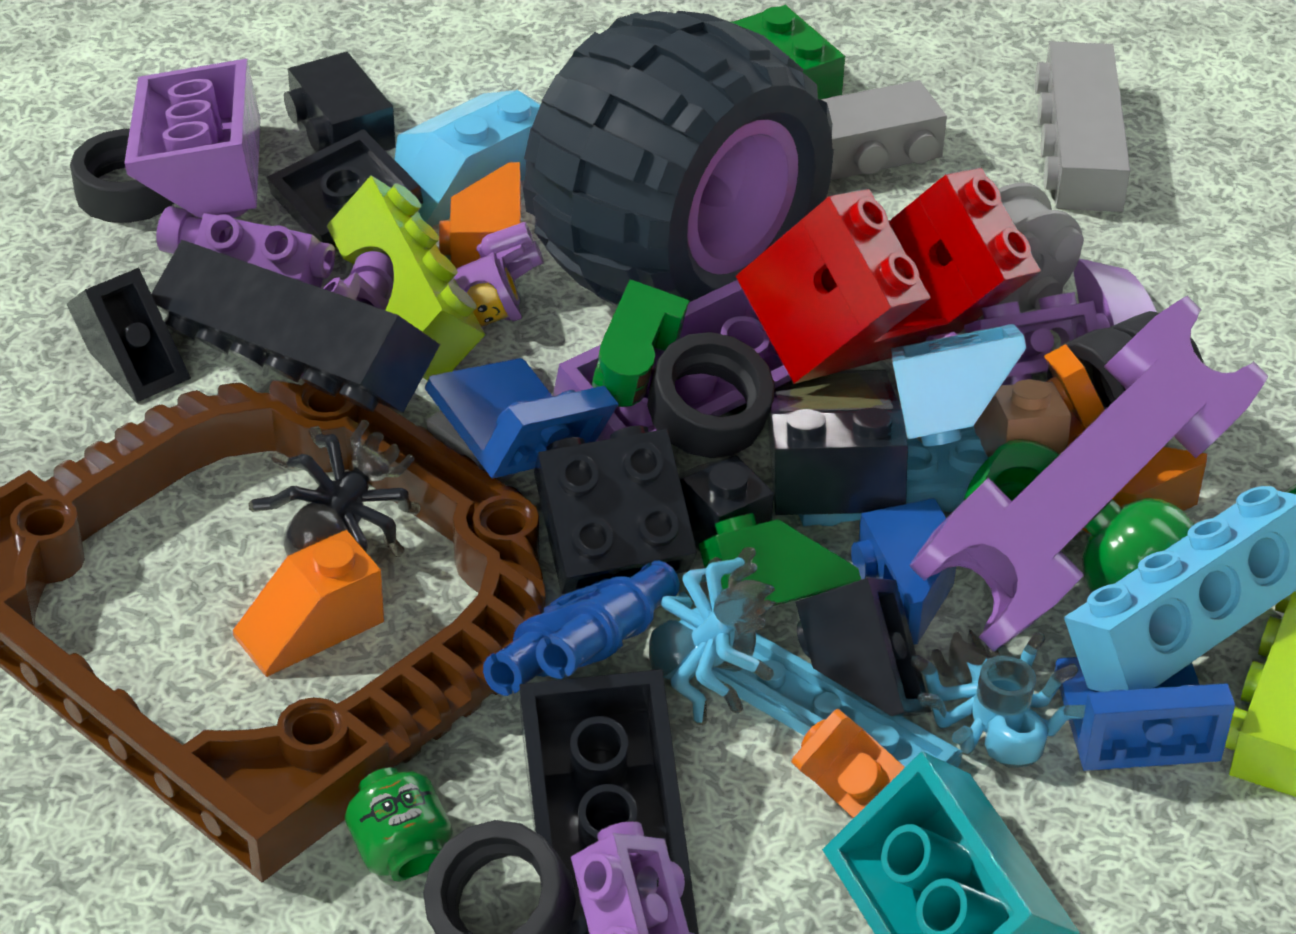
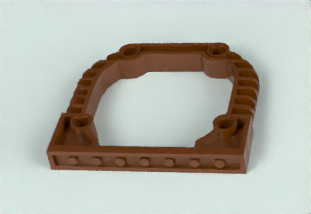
[0,380,546,883]

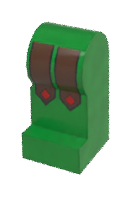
[592,279,689,407]

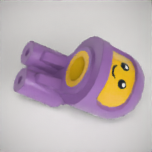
[454,222,544,327]

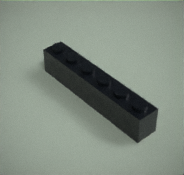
[151,240,441,413]

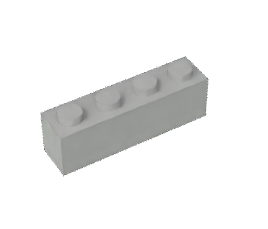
[1035,41,1130,212]
[821,80,947,180]

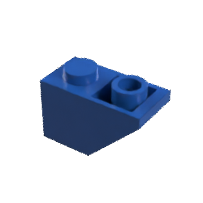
[851,498,956,645]

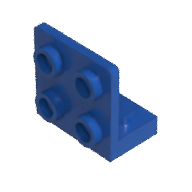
[425,358,618,479]
[1054,657,1235,771]

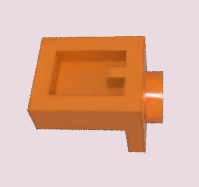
[1044,344,1105,446]
[791,709,905,818]

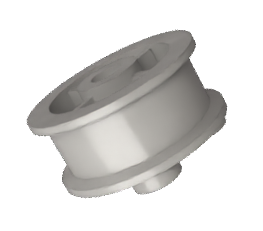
[997,183,1084,313]

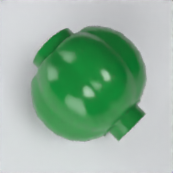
[1082,498,1195,593]

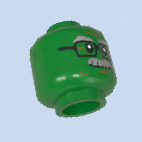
[344,767,453,882]

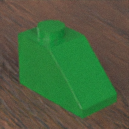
[698,513,861,615]

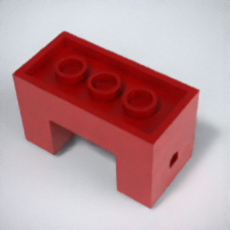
[735,168,1041,384]

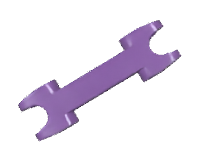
[910,296,1268,652]

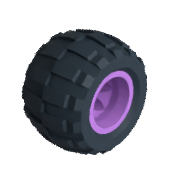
[523,11,834,307]

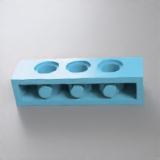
[1064,486,1296,692]

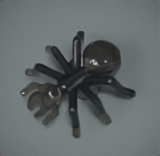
[248,420,421,557]

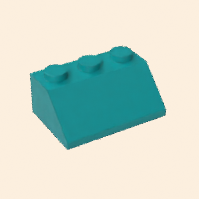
[822,751,1081,934]

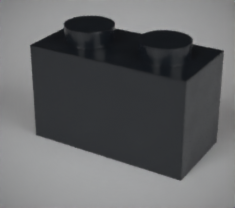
[284,51,396,152]

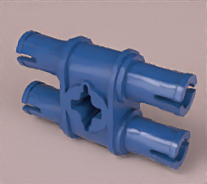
[483,560,680,696]

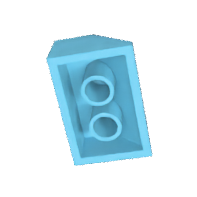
[891,324,1026,447]

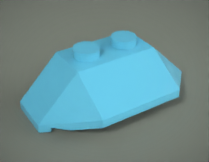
[395,90,541,227]

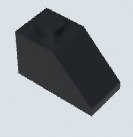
[66,267,191,403]
[678,455,774,551]
[795,578,932,716]

